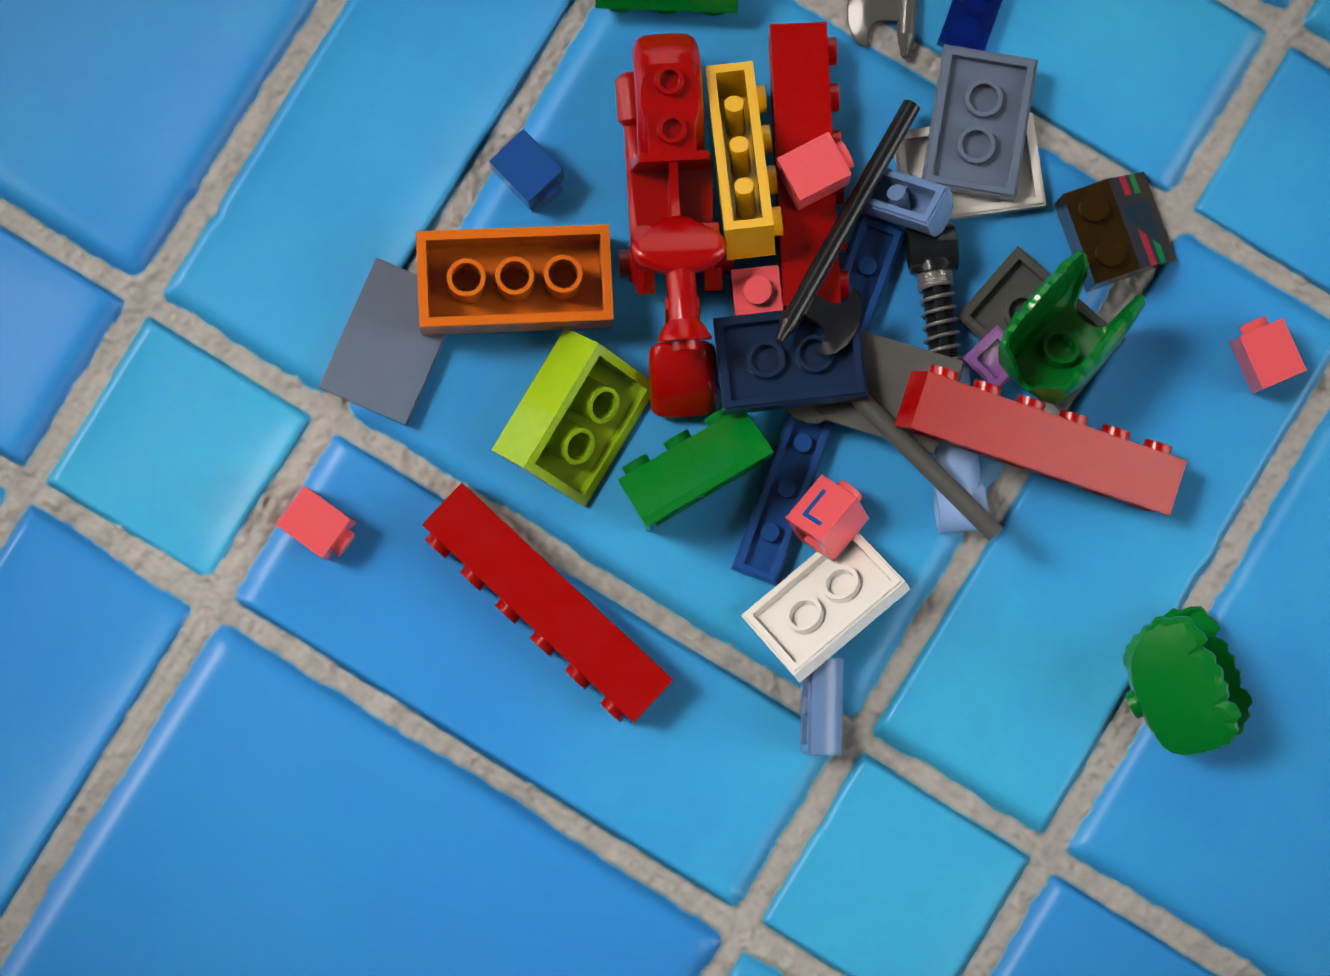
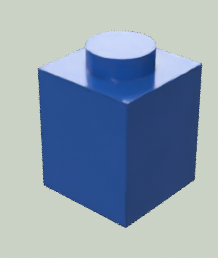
[489,129,565,210]

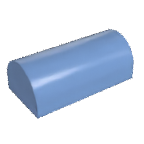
[845,162,953,237]
[800,658,844,755]

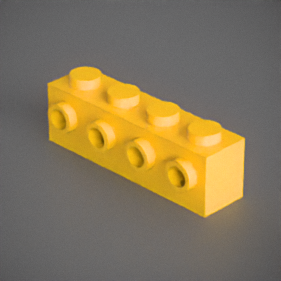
[705,61,783,260]

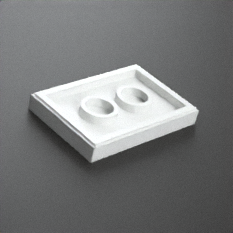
[894,113,1046,221]
[741,532,910,683]

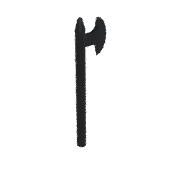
[775,100,920,357]

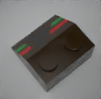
[1054,172,1176,292]

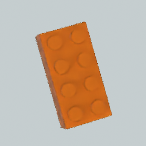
[416,224,614,336]

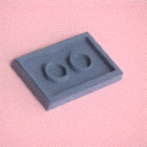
[921,44,1038,202]
[318,258,447,426]

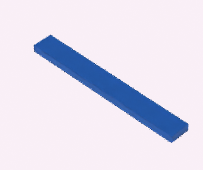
[731,214,905,586]

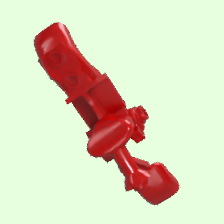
[615,33,734,417]

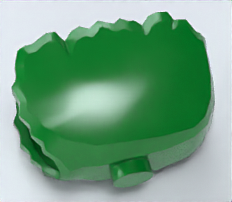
[998,250,1146,405]
[1123,606,1253,757]

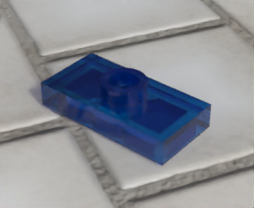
[936,0,1003,51]

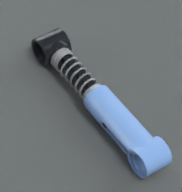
[905,223,988,534]

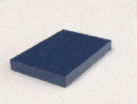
[713,310,868,416]

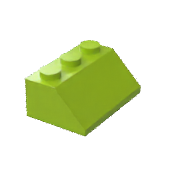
[491,328,650,507]

